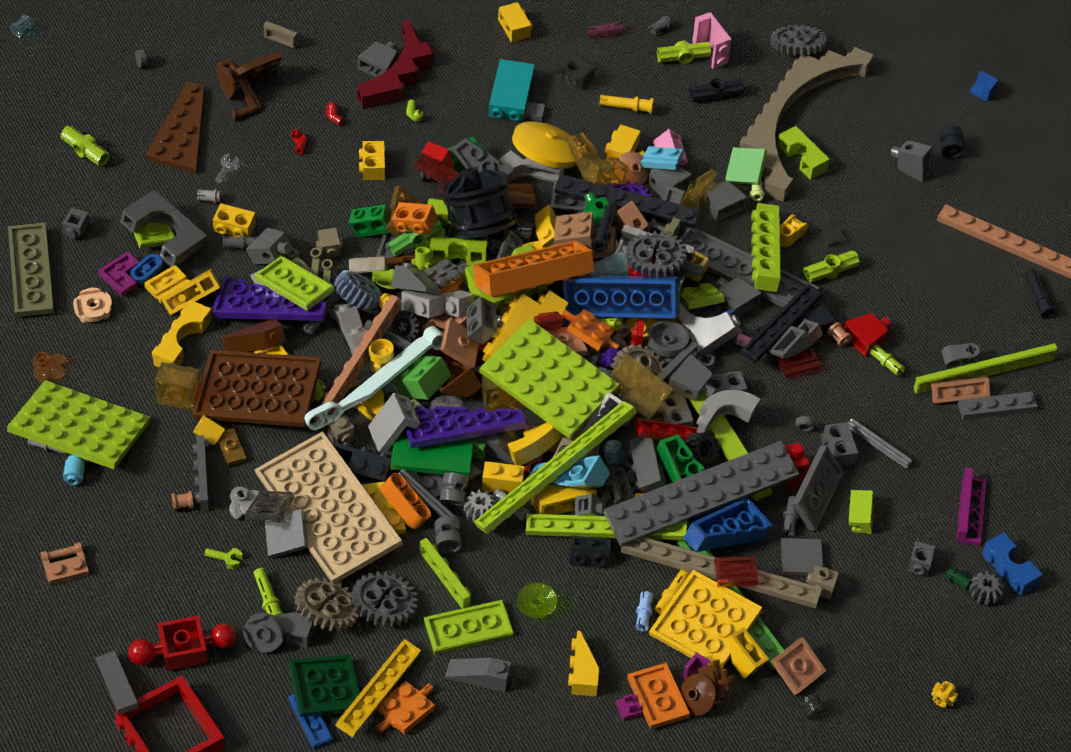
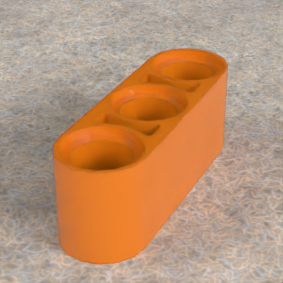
[381,473,431,530]

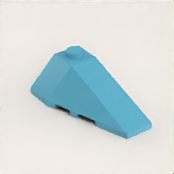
[528,455,610,488]

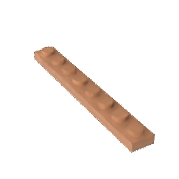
[937,204,1071,279]
[313,295,401,429]

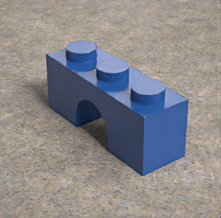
[982,532,1043,596]

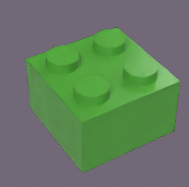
[393,356,451,399]

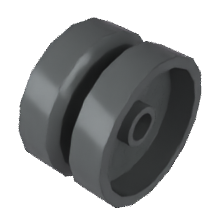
[645,320,689,368]

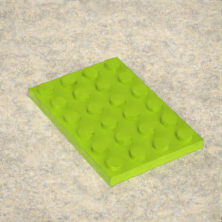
[479,319,619,439]
[7,380,150,469]

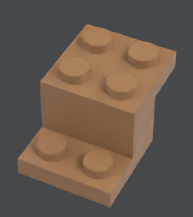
[554,212,617,259]

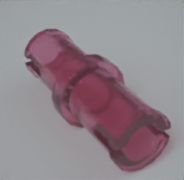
[587,21,623,38]

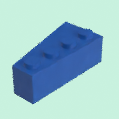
[684,497,773,552]

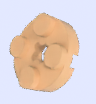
[73,288,112,323]

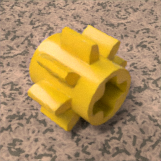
[931,681,958,707]

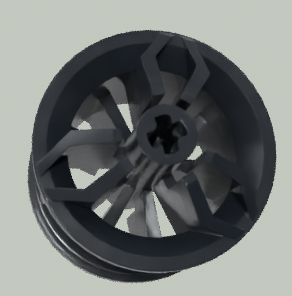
[439,167,518,242]

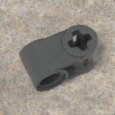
[941,343,980,369]

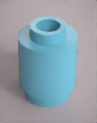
[63,455,85,485]

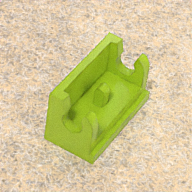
[848,490,874,534]

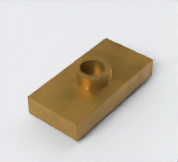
[217,428,247,467]

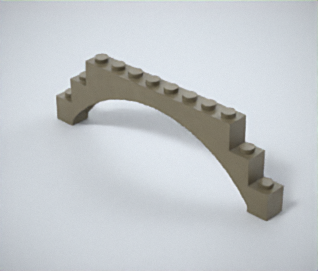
[740,47,874,202]

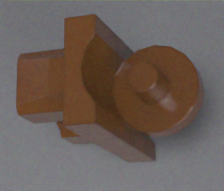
[698,659,734,702]

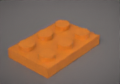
[627,663,690,730]

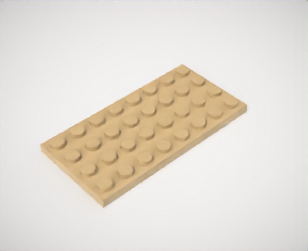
[254,431,403,584]

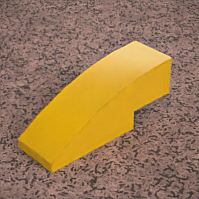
[508,423,564,466]

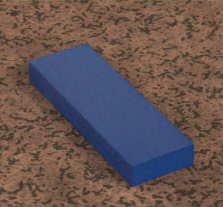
[288,694,333,749]

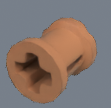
[827,322,852,347]
[171,491,194,511]

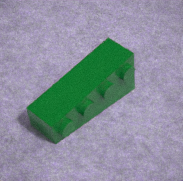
[656,434,705,483]

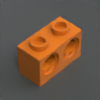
[392,202,438,234]

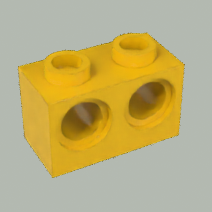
[359,141,385,180]
[213,203,256,237]

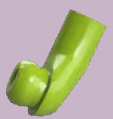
[406,100,424,122]

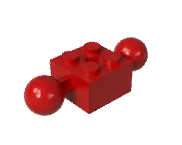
[128,615,237,671]

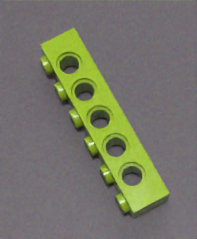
[751,203,780,292]

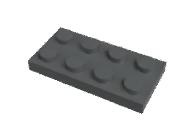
[792,446,844,531]

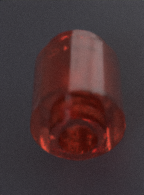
[534,311,564,332]

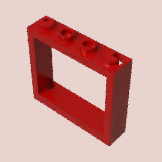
[114,676,225,752]

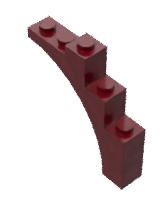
[357,19,434,109]

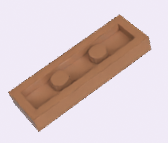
[931,377,990,403]

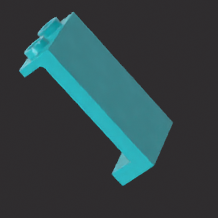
[489,59,535,122]

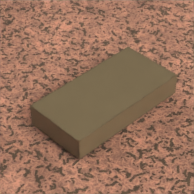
[264,21,298,49]

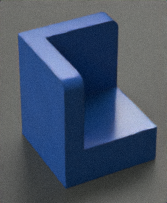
[970,71,998,102]

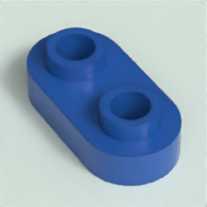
[131,254,163,284]

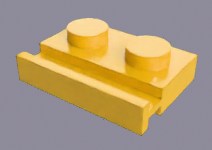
[144,265,190,304]

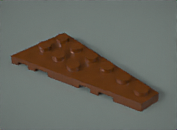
[146,81,204,174]

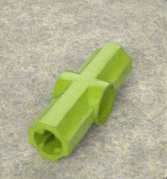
[657,40,711,64]
[60,126,110,166]
[803,251,860,283]

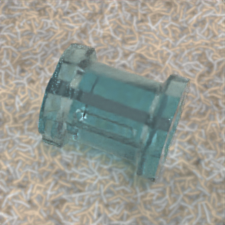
[10,14,34,37]

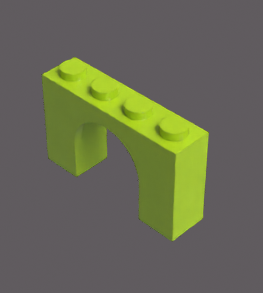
[462,243,549,310]

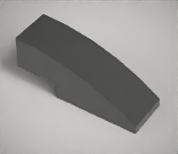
[769,319,823,358]

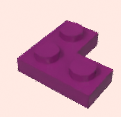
[98,251,139,297]

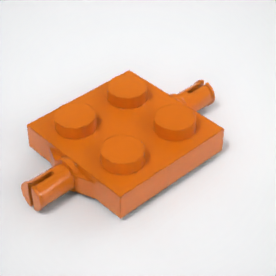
[562,309,620,351]
[376,681,435,735]

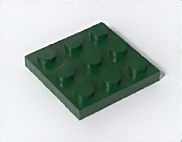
[289,655,359,717]

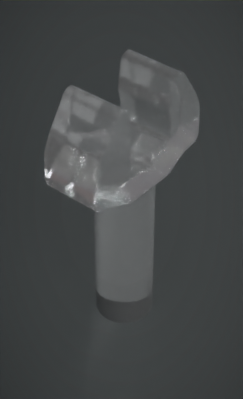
[215,154,239,183]

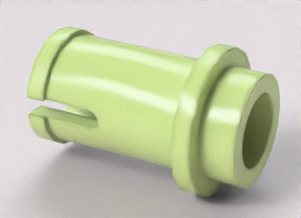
[750,180,764,201]

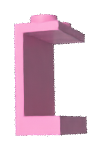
[692,12,731,69]

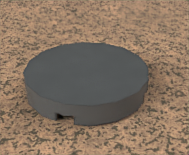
[243,612,285,653]

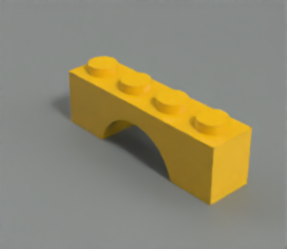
[152,301,212,374]

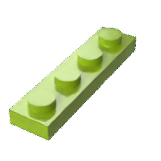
[420,538,471,609]

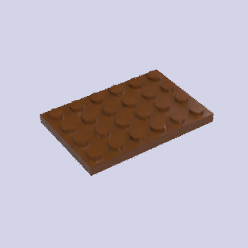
[192,350,322,427]

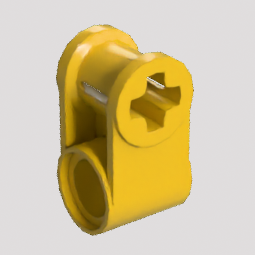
[779,214,809,248]

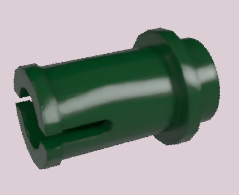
[945,567,972,590]

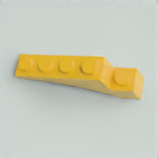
[482,290,568,361]

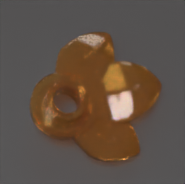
[33,352,67,383]

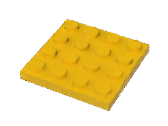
[649,570,762,669]

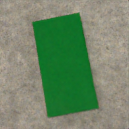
[390,435,473,477]

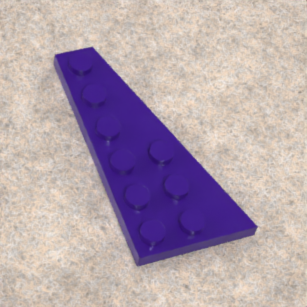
[211,275,327,321]
[405,405,526,449]

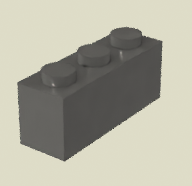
[629,436,667,494]

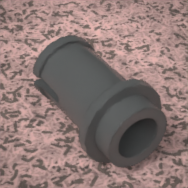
[649,16,672,35]

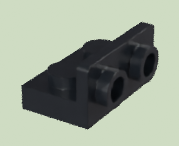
[569,536,611,568]

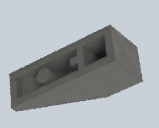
[391,263,441,295]
[274,612,315,648]
[445,658,511,692]

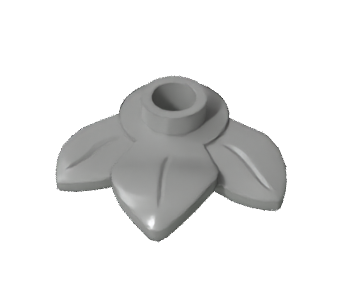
[229,486,267,520]

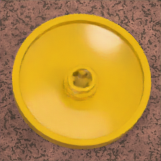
[512,122,583,169]

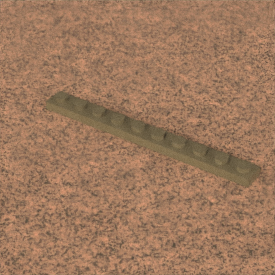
[621,537,822,609]

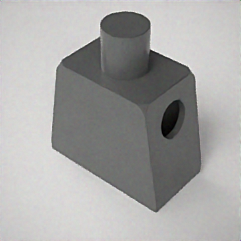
[358,42,397,77]
[890,141,932,182]
[648,165,691,200]
[704,179,747,222]
[246,228,293,264]
[716,277,761,318]
[667,354,717,401]

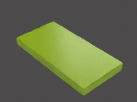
[254,255,334,311]
[424,600,514,655]

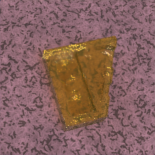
[681,169,718,208]

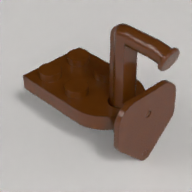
[216,50,283,120]

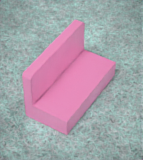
[653,129,688,166]

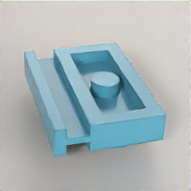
[641,146,683,170]

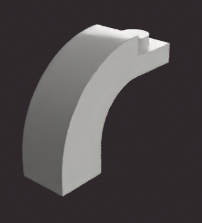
[696,390,760,433]

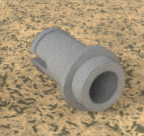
[197,189,221,204]

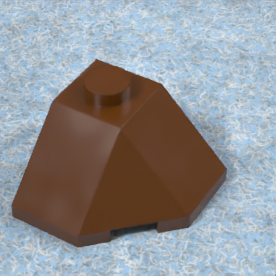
[437,362,482,398]

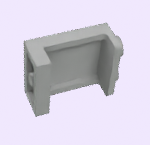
[368,393,420,456]

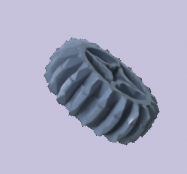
[334,270,383,312]

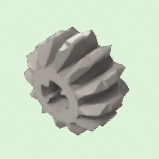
[464,489,497,523]

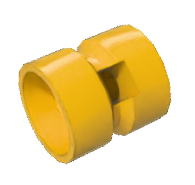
[369,339,394,373]

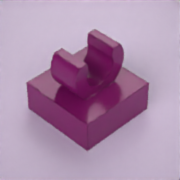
[616,694,643,722]

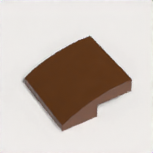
[507,183,536,208]

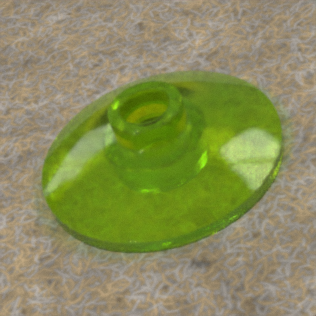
[517,582,557,618]

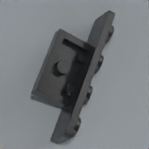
[335,442,412,482]

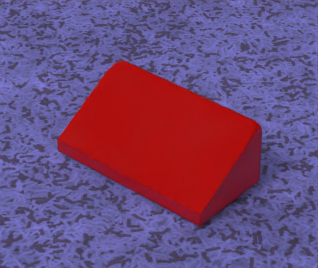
[421,142,455,170]

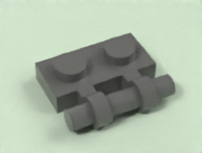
[423,259,465,289]

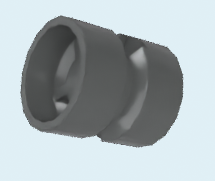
[439,473,469,506]
[435,516,462,554]

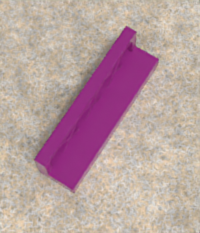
[956,467,986,546]

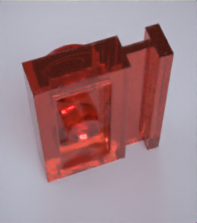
[775,346,821,379]
[714,556,758,587]

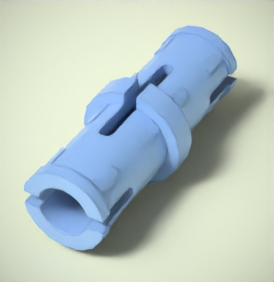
[635,591,653,632]

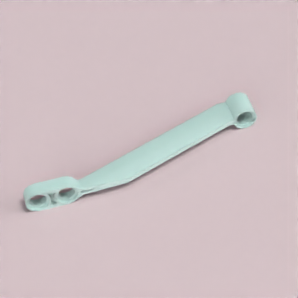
[304,326,444,430]

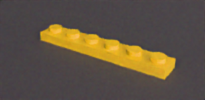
[336,639,421,737]

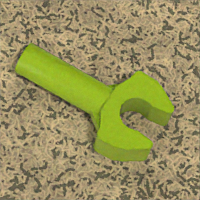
[205,548,243,569]

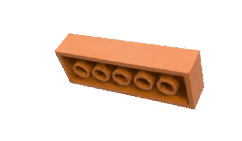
[473,240,594,298]

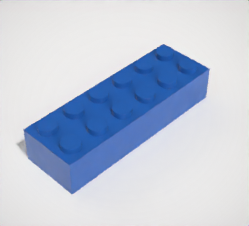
[563,275,680,318]

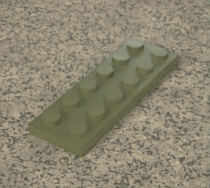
[8,222,54,317]

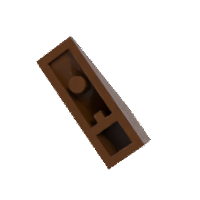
[221,319,286,352]

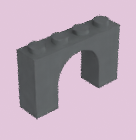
[120,190,207,267]

